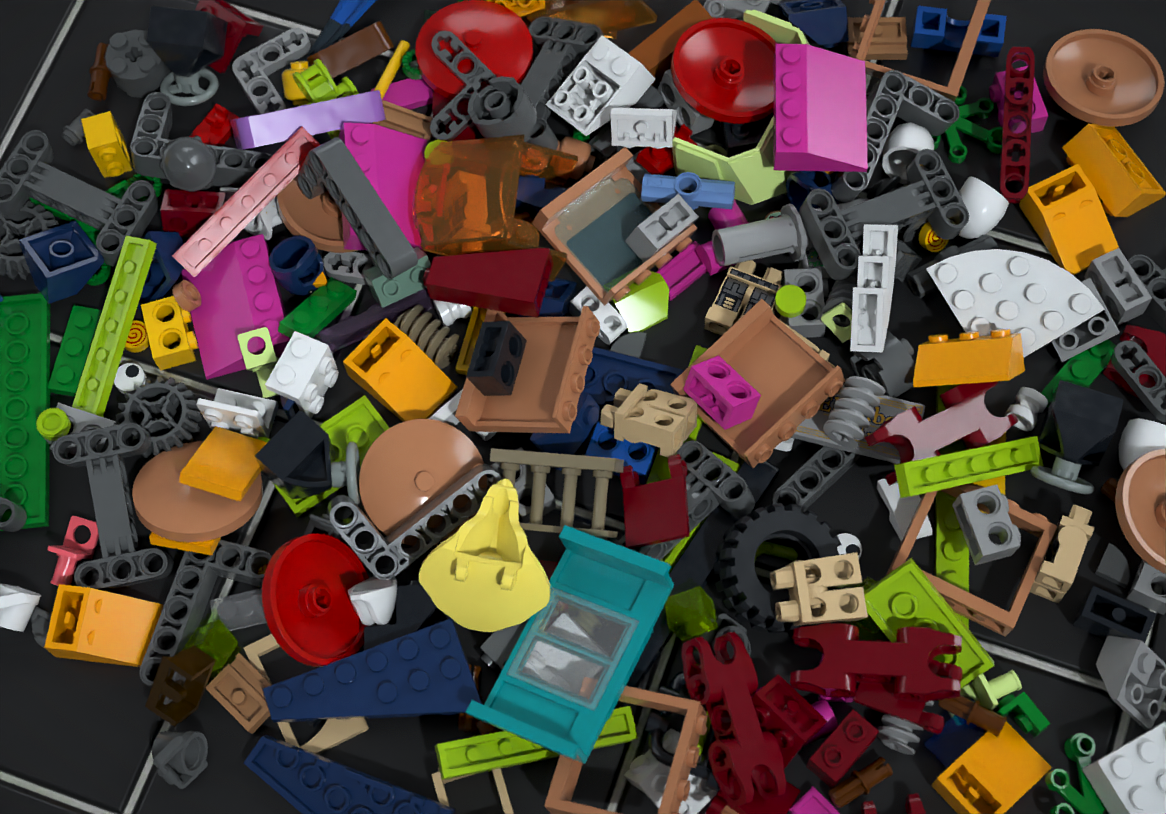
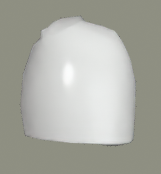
[882,122,934,185]
[950,176,1009,240]
[1118,418,1166,470]

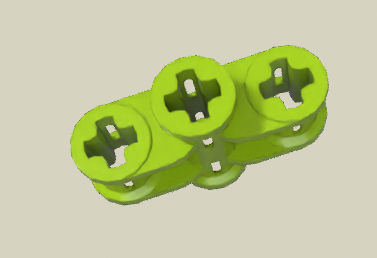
[293,58,359,140]

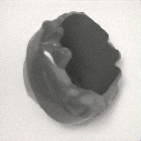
[160,136,216,192]

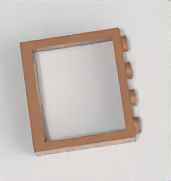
[850,0,991,102]
[886,484,1057,636]
[544,677,708,814]

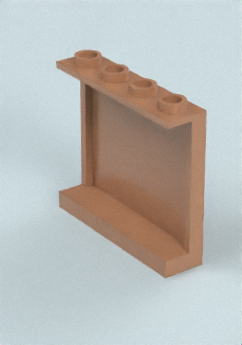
[670,299,845,468]
[455,306,600,433]

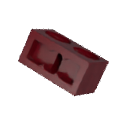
[160,189,227,238]
[807,709,879,789]

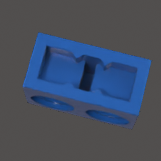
[585,421,658,485]

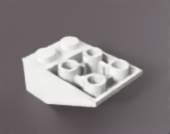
[546,35,655,136]

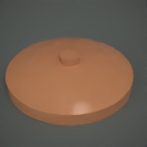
[1043,29,1164,127]
[277,175,358,253]
[358,419,487,546]
[132,441,263,542]
[1115,449,1166,574]

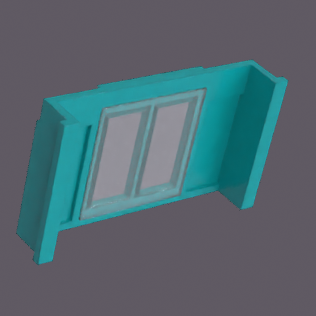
[466,525,674,764]

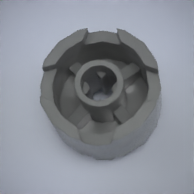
[105,30,171,98]
[468,76,537,147]
[850,330,915,398]

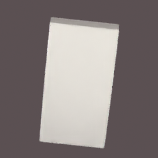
[877,479,933,541]

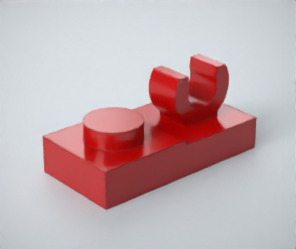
[189,104,240,147]
[636,124,698,175]

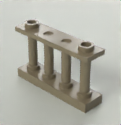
[490,448,624,541]

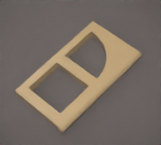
[244,634,369,755]

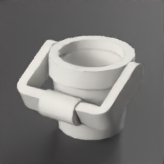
[0,583,41,632]

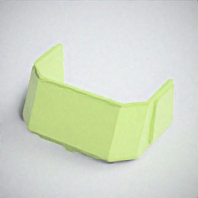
[672,9,810,205]

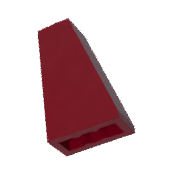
[423,248,554,318]

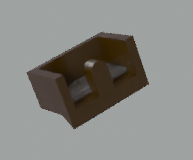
[145,645,216,727]

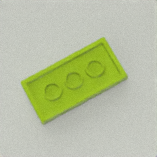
[271,395,389,517]
[864,558,994,701]

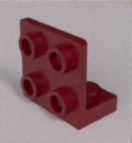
[195,0,264,73]
[752,674,828,770]

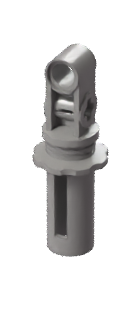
[712,198,868,266]

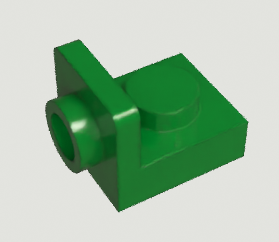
[997,691,1050,738]

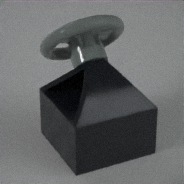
[147,5,228,106]
[1031,380,1124,494]
[255,410,360,505]

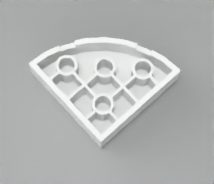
[926,249,1105,357]
[1082,720,1166,814]

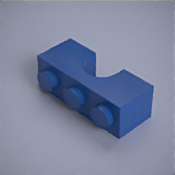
[910,6,1007,57]

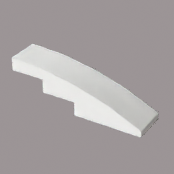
[850,224,898,352]

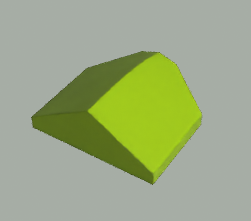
[602,268,669,333]

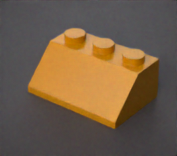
[1062,124,1166,217]
[913,329,1025,387]

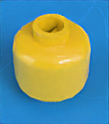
[282,61,317,105]

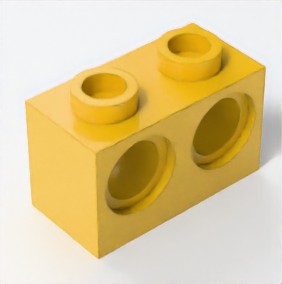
[81,111,133,178]
[141,296,198,371]

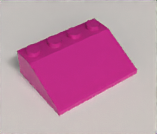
[773,44,868,172]
[338,122,435,252]
[181,234,291,379]

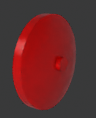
[416,0,533,103]
[671,18,777,124]
[262,533,369,667]

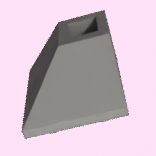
[1051,278,1120,362]
[1096,635,1166,731]

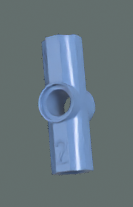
[641,172,735,210]

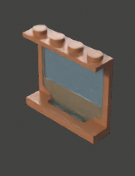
[532,147,697,306]

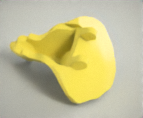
[419,479,551,632]

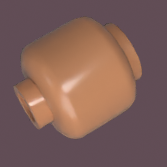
[550,136,595,180]

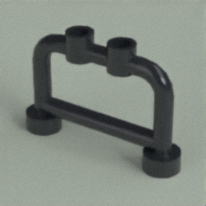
[645,671,720,792]

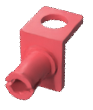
[47,516,99,586]

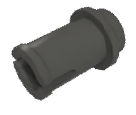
[61,108,94,146]

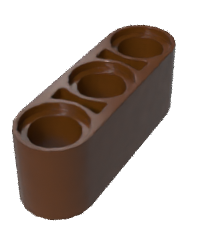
[307,20,394,79]

